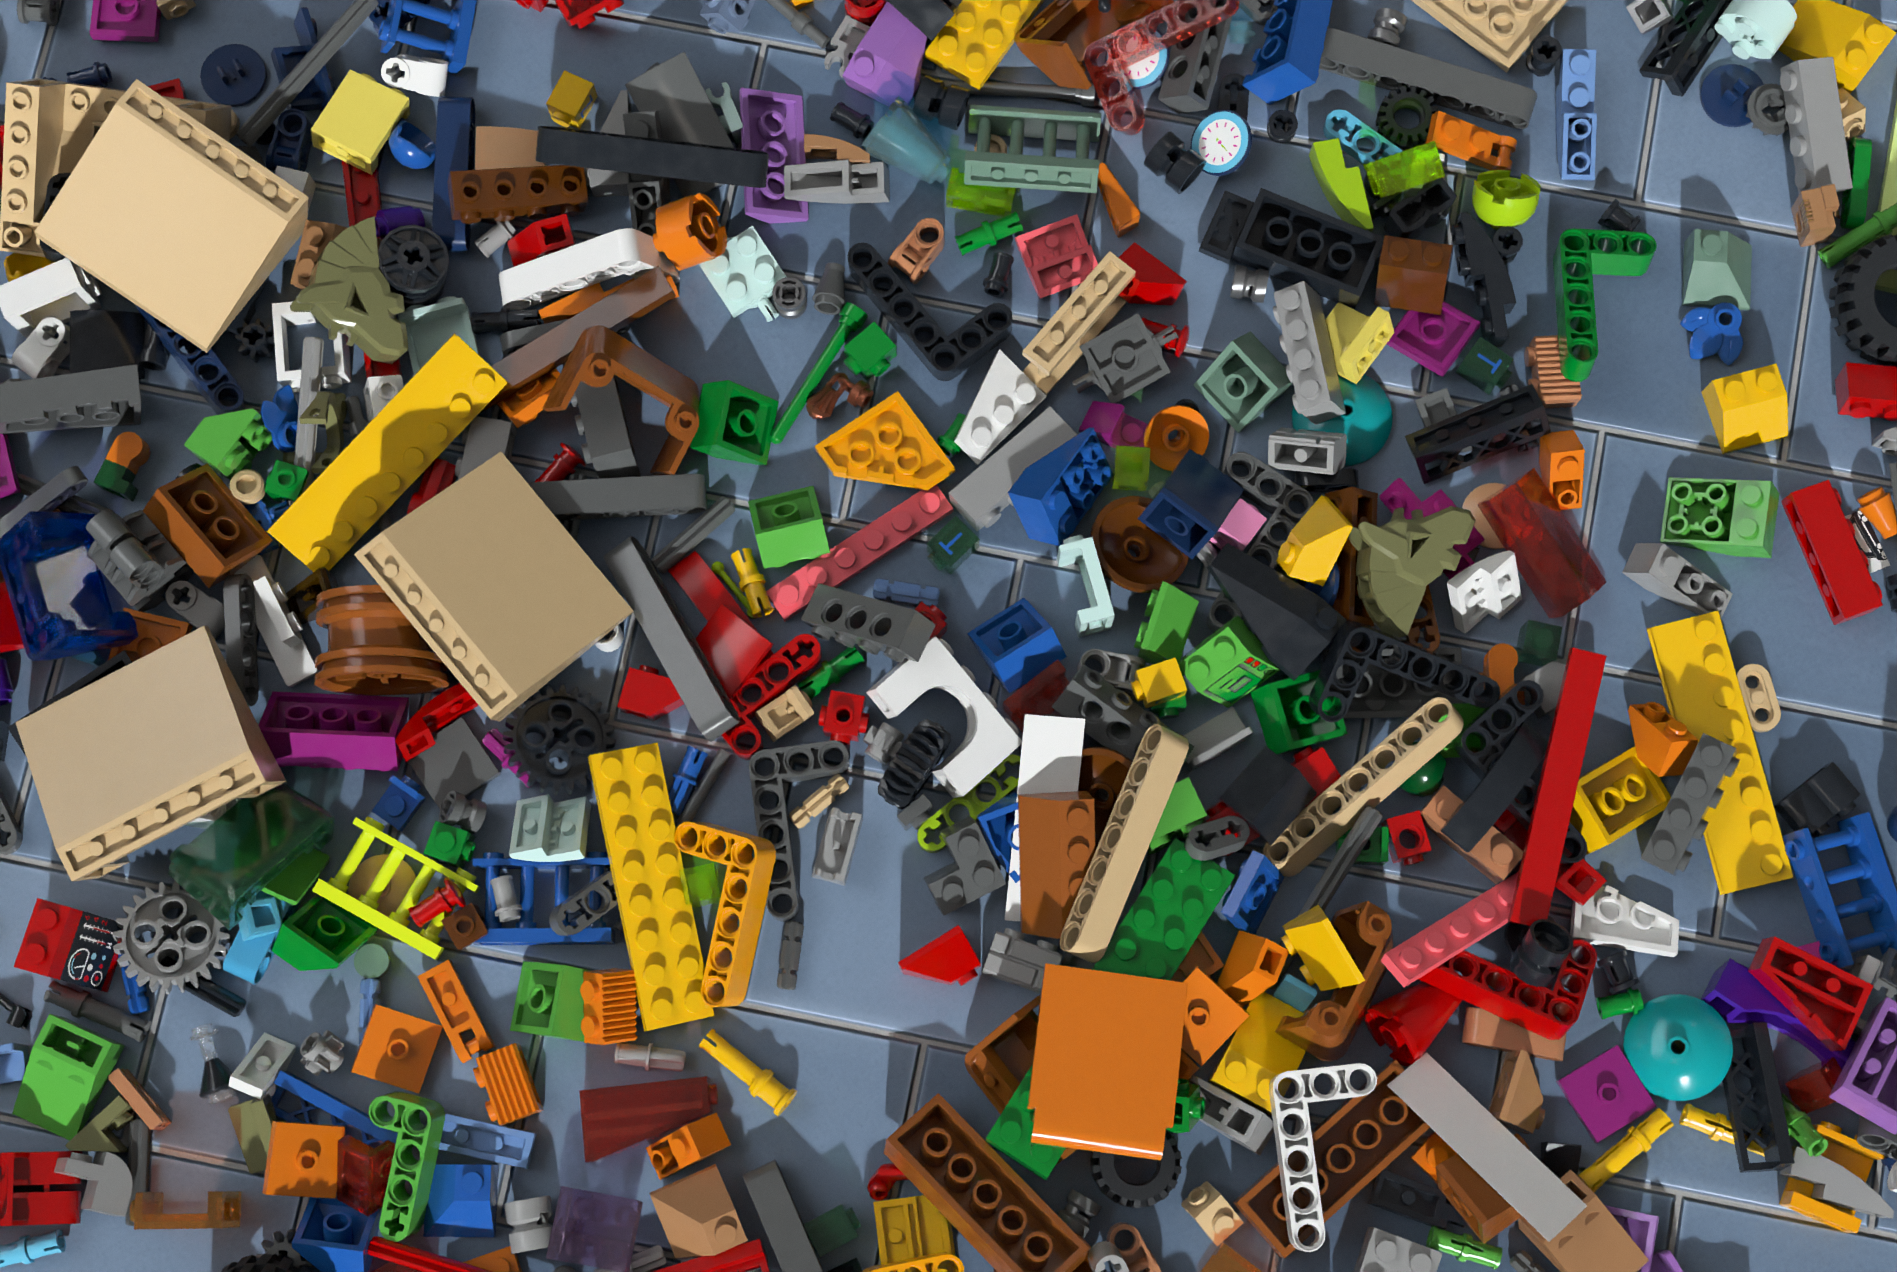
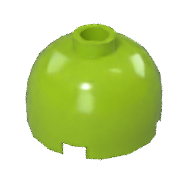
[1472,170,1541,230]

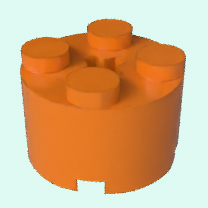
[653,193,727,271]

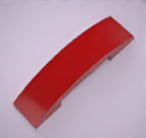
[668,551,774,668]
[395,683,479,761]
[1493,798,1607,906]

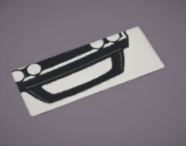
[1845,510,1890,574]

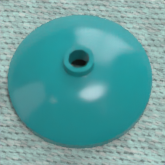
[1291,374,1393,467]
[1623,994,1733,1101]

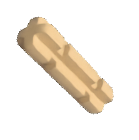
[788,774,849,829]

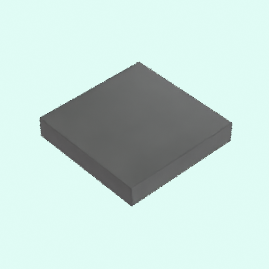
[408,717,501,809]

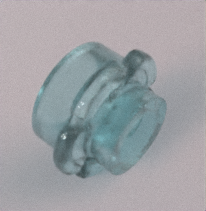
[1227,21,1256,44]

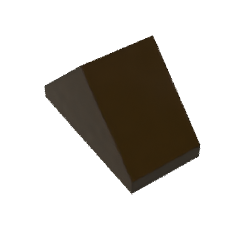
[286,567,339,624]

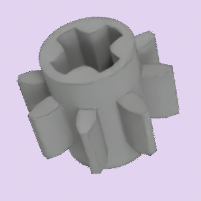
[863,722,904,765]
[300,1030,344,1076]

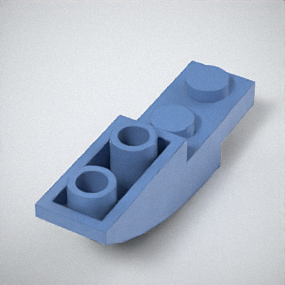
[1556,49,1597,181]

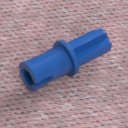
[668,745,708,815]

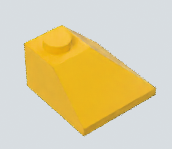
[1276,495,1353,586]

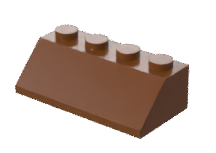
[1017,791,1095,939]

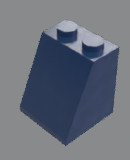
[1138,449,1244,559]

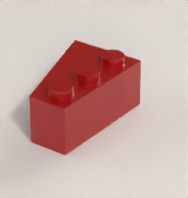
[1748,936,1874,1051]

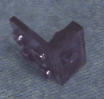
[546,1186,643,1272]

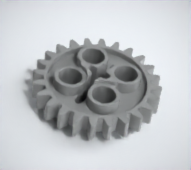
[112,881,231,994]

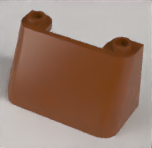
[1275,901,1393,1061]

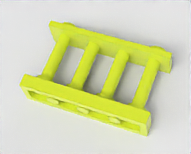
[312,816,480,961]

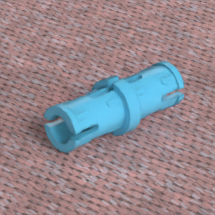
[0,1229,66,1268]

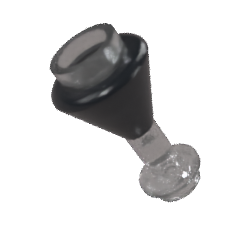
[190,1023,238,1105]

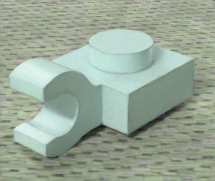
[706,82,743,144]

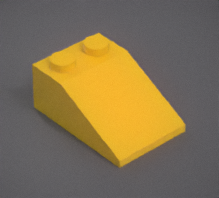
[1778,0,1896,94]
[1569,746,1671,855]
[1281,905,1365,991]
[1208,992,1306,1115]

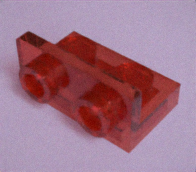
[1003,659,1069,733]
[337,1134,395,1216]

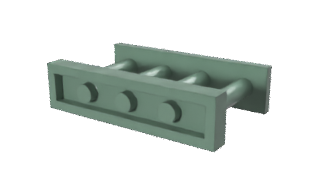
[964,105,1102,193]

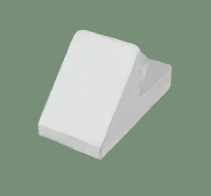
[229,1032,296,1100]

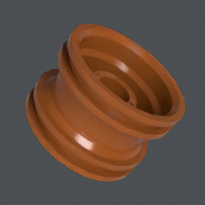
[315,585,449,696]

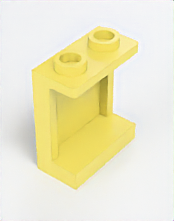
[311,69,410,175]

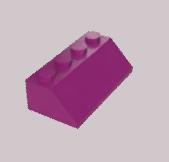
[258,691,409,772]

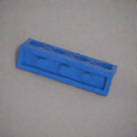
[271,1070,398,1176]

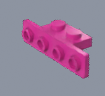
[1379,478,1485,579]

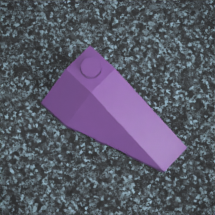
[842,1,927,115]

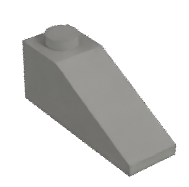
[584,90,631,197]
[1189,1075,1274,1156]

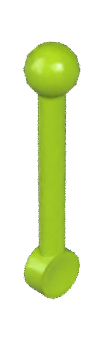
[711,561,757,619]

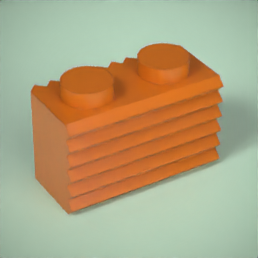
[580,968,637,1045]
[473,1043,544,1126]

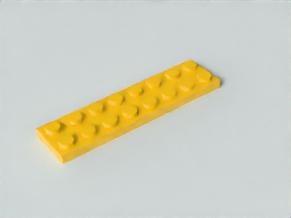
[588,742,715,1032]

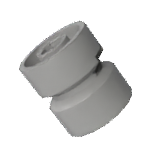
[504,1195,558,1254]

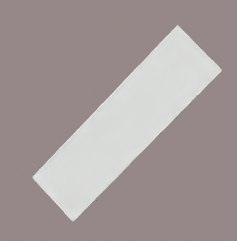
[1005,714,1085,921]
[1387,1052,1587,1242]

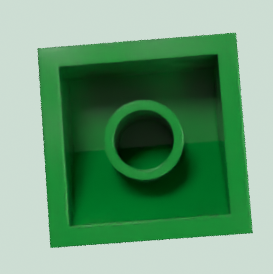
[690,380,779,466]
[1250,670,1348,755]

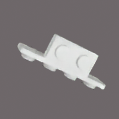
[235,555,319,687]

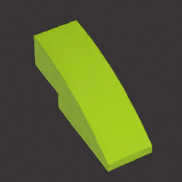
[1309,138,1374,232]

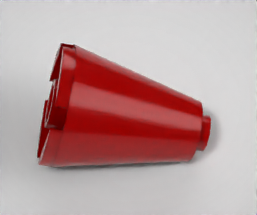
[1365,982,1462,1066]

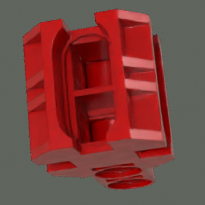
[0,1151,83,1226]

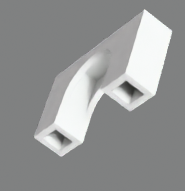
[866,636,1022,798]

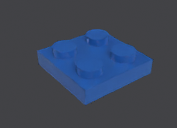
[1221,850,1285,935]

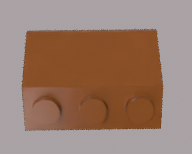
[143,463,273,588]

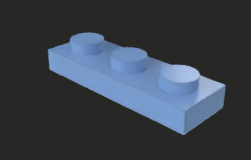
[439,1113,537,1169]

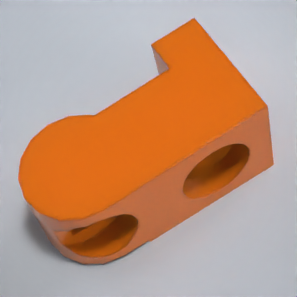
[1483,643,1525,705]

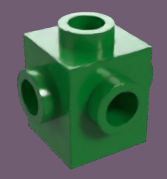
[1166,1078,1205,1133]

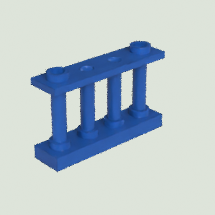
[378,0,477,75]
[1782,812,1897,968]
[473,851,615,946]

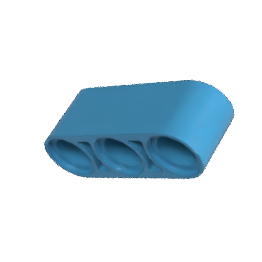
[222,890,301,985]

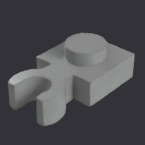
[824,15,870,77]

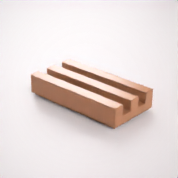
[108,1068,172,1130]

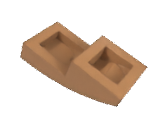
[804,134,871,164]

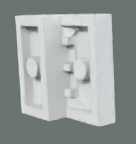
[1447,550,1522,634]

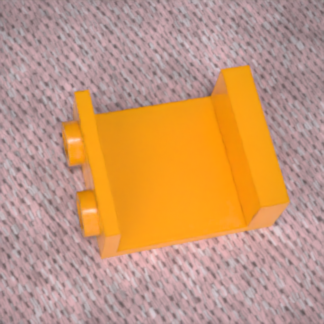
[1779,1121,1885,1234]

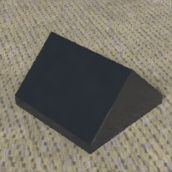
[1219,746,1317,845]

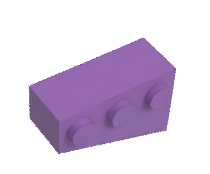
[1829,997,1897,1135]

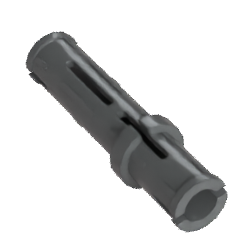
[44,980,151,1042]

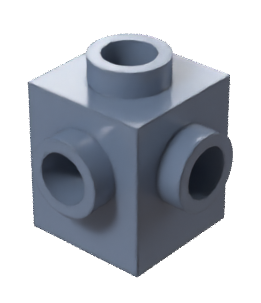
[699,0,756,34]

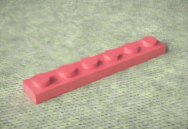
[766,484,953,622]
[1381,871,1555,988]

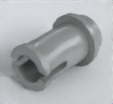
[474,221,518,258]
[490,875,523,922]

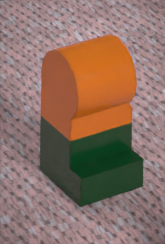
[94,431,151,502]

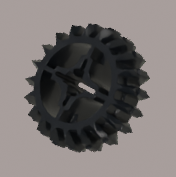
[878,719,951,809]

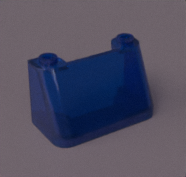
[0,511,139,661]

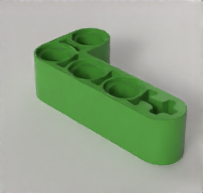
[369,1091,445,1242]

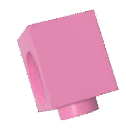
[1209,498,1267,551]

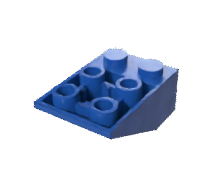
[1008,427,1113,546]

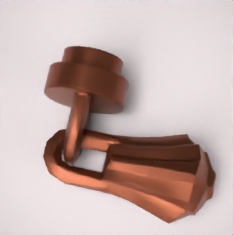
[806,373,874,419]

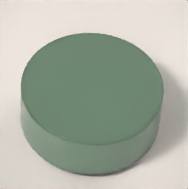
[354,943,391,979]

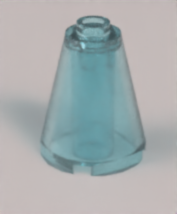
[860,96,953,185]

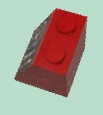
[14,898,123,992]

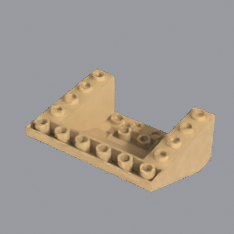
[0,78,232,257]
[34,79,309,353]
[354,452,634,722]
[16,626,286,882]

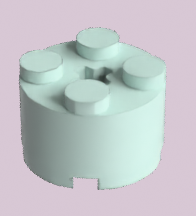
[1714,0,1797,60]

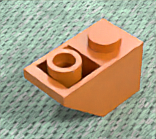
[1539,430,1585,512]
[1628,702,1699,777]
[1217,930,1289,1007]
[646,1112,731,1180]

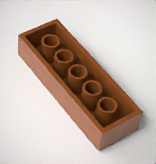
[1233,1060,1430,1258]
[884,1093,1089,1272]

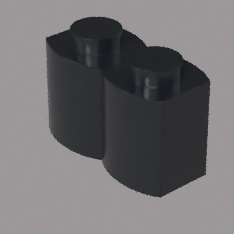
[1383,178,1457,240]
[1774,762,1861,838]

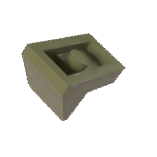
[65,1095,134,1152]

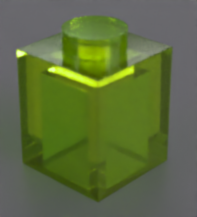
[1112,445,1150,491]
[679,863,722,908]

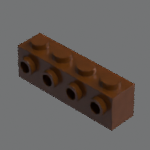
[447,165,588,224]
[1325,487,1378,627]

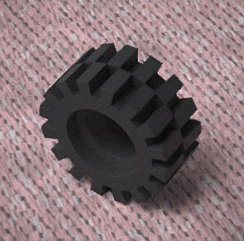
[1376,86,1439,151]

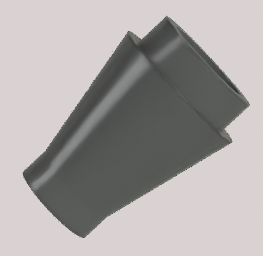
[812,263,845,315]

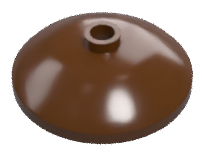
[1090,496,1189,593]
[1078,747,1133,851]

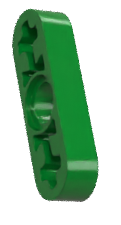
[1840,137,1872,230]

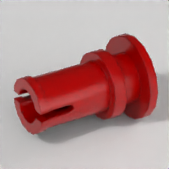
[1142,318,1190,357]
[535,442,587,482]
[408,877,466,928]

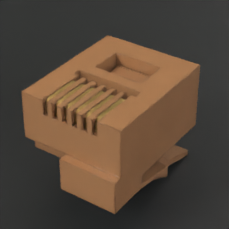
[1791,184,1840,247]

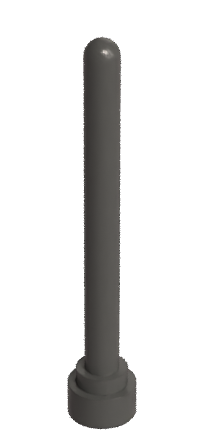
[943,80,1096,107]

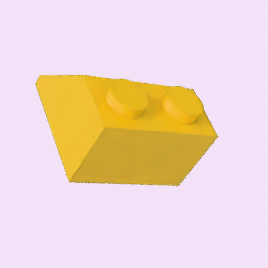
[1701,363,1788,454]

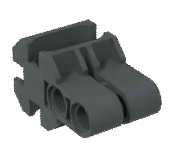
[86,509,194,612]

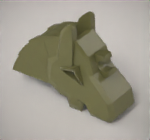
[290,216,408,364]
[1348,506,1476,638]

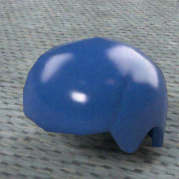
[389,121,436,170]

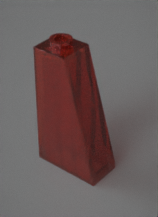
[579,1076,718,1163]

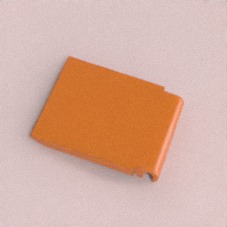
[1027,963,1188,1160]

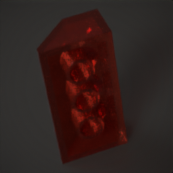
[1477,468,1606,619]

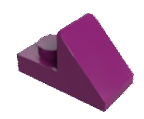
[1078,401,1148,460]

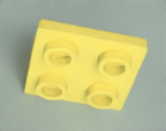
[1325,303,1395,384]

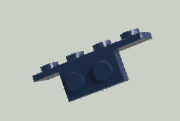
[271,7,335,113]

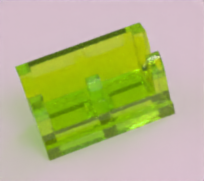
[1363,141,1445,198]
[946,167,1017,217]

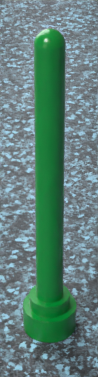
[770,302,868,444]

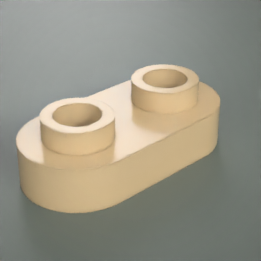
[1736,664,1781,733]

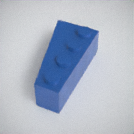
[1242,0,1333,105]

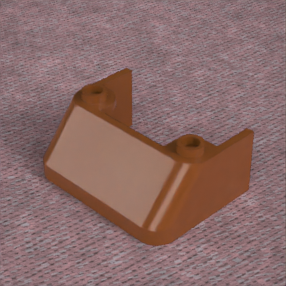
[1014,0,1178,90]
[542,325,699,475]
[965,994,1077,1165]

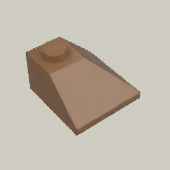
[1488,1049,1545,1134]
[649,1164,748,1258]

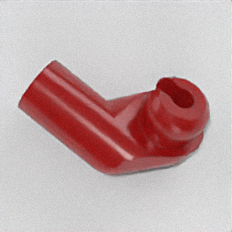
[867,1163,909,1201]

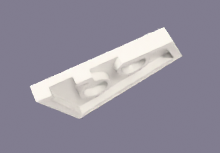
[954,349,1047,465]
[1570,885,1679,957]

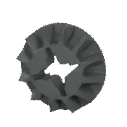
[1745,83,1789,136]

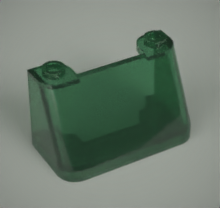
[169,783,335,931]

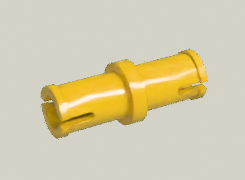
[731,548,774,618]

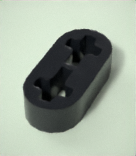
[1217,73,1249,121]
[1294,468,1359,493]

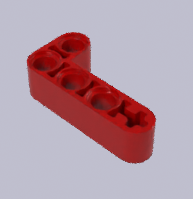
[721,634,822,760]

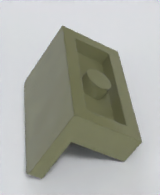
[228,1093,279,1174]

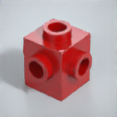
[818,690,870,745]

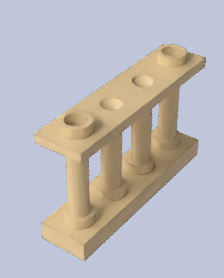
[1022,251,1136,396]

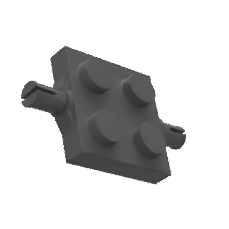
[1072,313,1178,403]

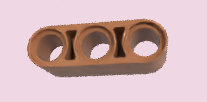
[1462,1007,1567,1061]

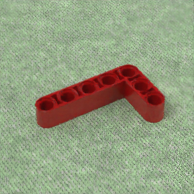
[1418,939,1597,1040]

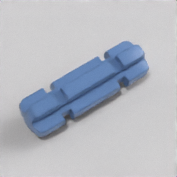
[873,578,940,606]
[359,978,381,1045]

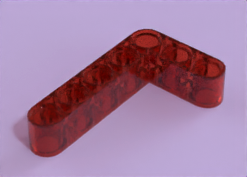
[1084,0,1240,136]

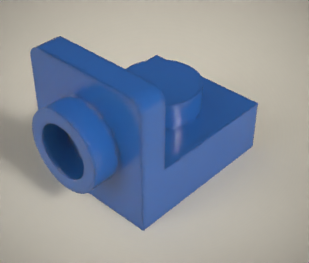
[372,775,426,832]

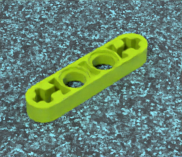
[917,754,1021,853]

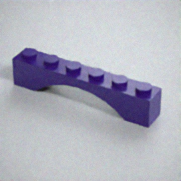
[1700,958,1856,1080]

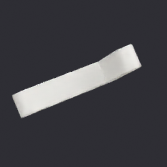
[498,228,680,310]
[1269,1063,1377,1252]

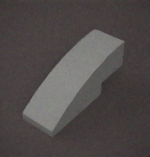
[784,160,890,204]
[1780,1146,1894,1219]

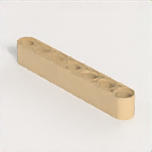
[1263,697,1464,877]
[1060,724,1189,963]

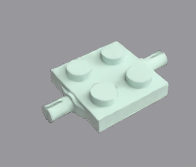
[699,223,786,322]

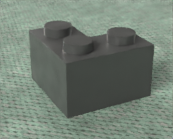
[923,816,1006,915]

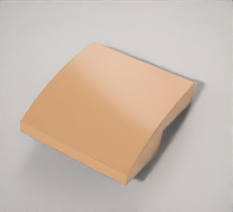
[475,126,546,170]

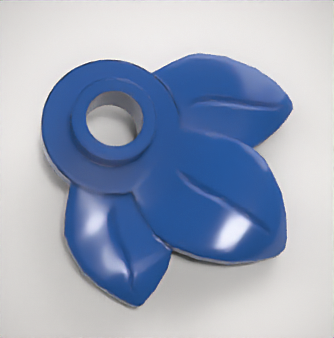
[1680,302,1743,365]
[261,385,298,453]

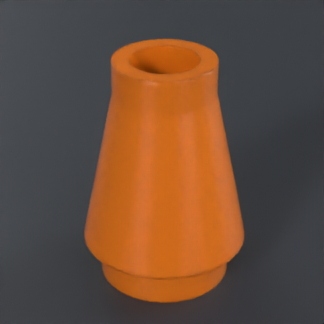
[1857,486,1897,539]

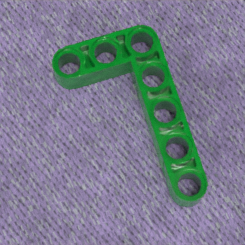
[1553,228,1657,382]

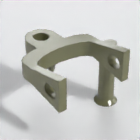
[283,391,347,473]

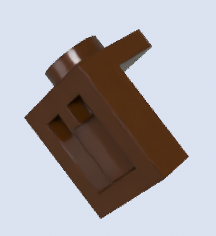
[441,902,489,950]

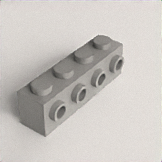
[1780,57,1853,194]
[1273,281,1346,425]
[949,407,1077,532]

